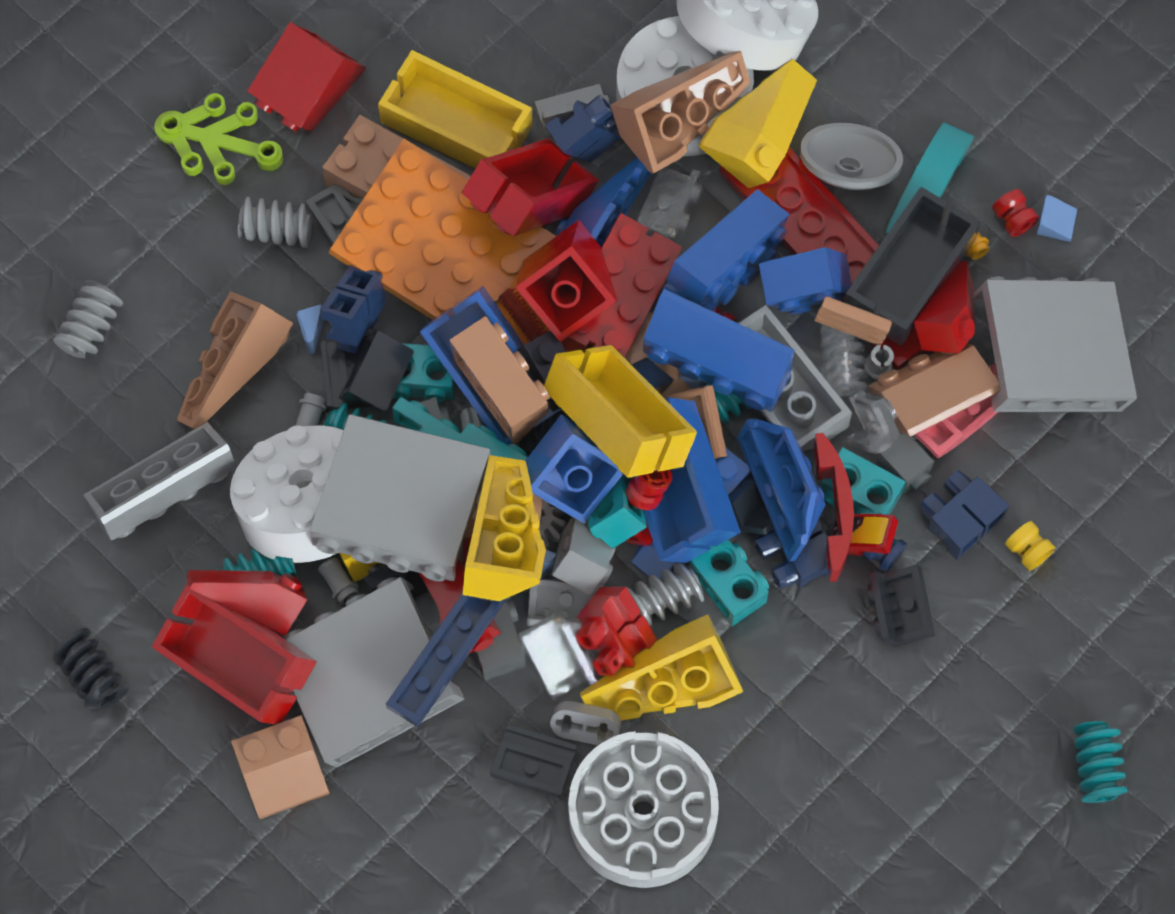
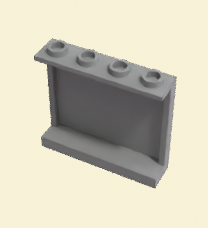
[973,276,1137,412]
[310,414,490,582]
[283,577,465,768]

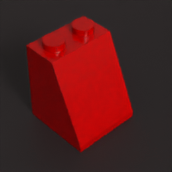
[247,22,366,132]
[515,220,617,342]

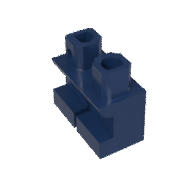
[545,95,621,163]
[320,265,386,353]
[920,470,1010,560]
[754,521,828,589]

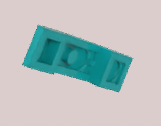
[884,122,974,236]

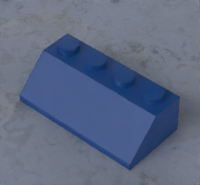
[643,289,795,412]

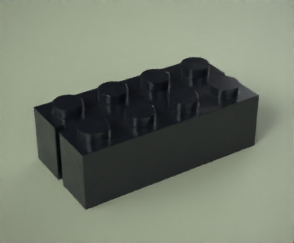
[844,187,981,346]

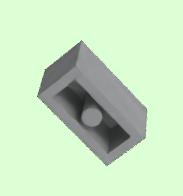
[552,517,616,595]

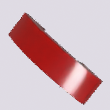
[813,433,854,582]

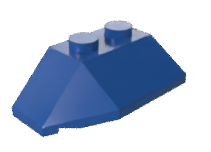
[737,418,825,562]

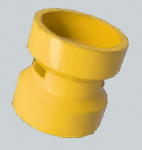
[1005,521,1056,571]

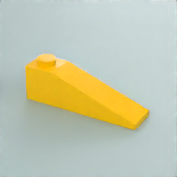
[698,59,817,188]
[463,455,546,601]

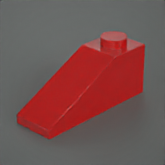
[914,261,975,353]
[186,570,307,636]

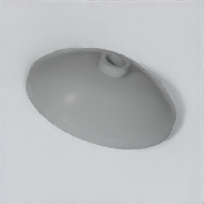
[800,123,903,190]

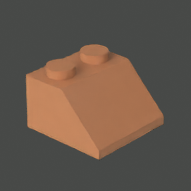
[231,715,329,820]

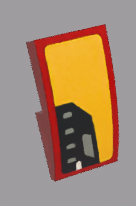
[831,514,898,556]

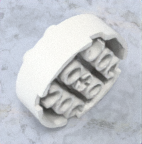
[676,0,818,70]
[616,16,754,157]
[230,425,343,563]
[568,731,719,888]

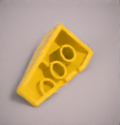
[580,614,743,724]

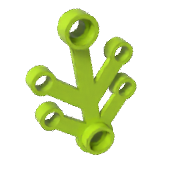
[154,93,283,185]

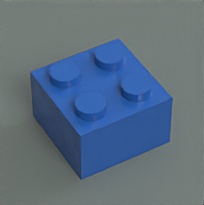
[759,247,852,315]
[526,414,623,523]

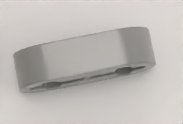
[550,701,621,746]

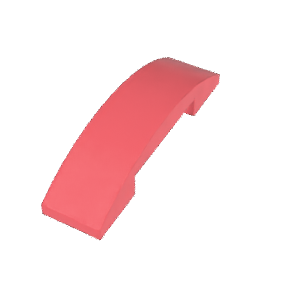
[914,363,999,459]

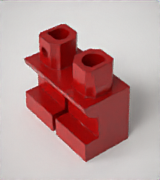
[575,586,658,676]

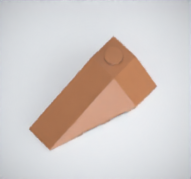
[610,51,750,173]
[177,291,293,430]

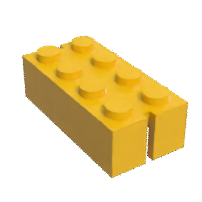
[378,50,533,169]
[544,345,697,478]

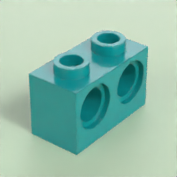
[393,343,456,403]
[821,447,906,515]
[587,474,647,549]
[690,540,769,627]

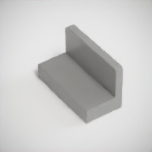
[535,84,610,137]

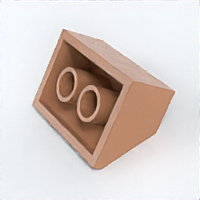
[449,316,550,445]
[868,343,1000,437]

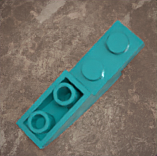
[392,397,527,461]

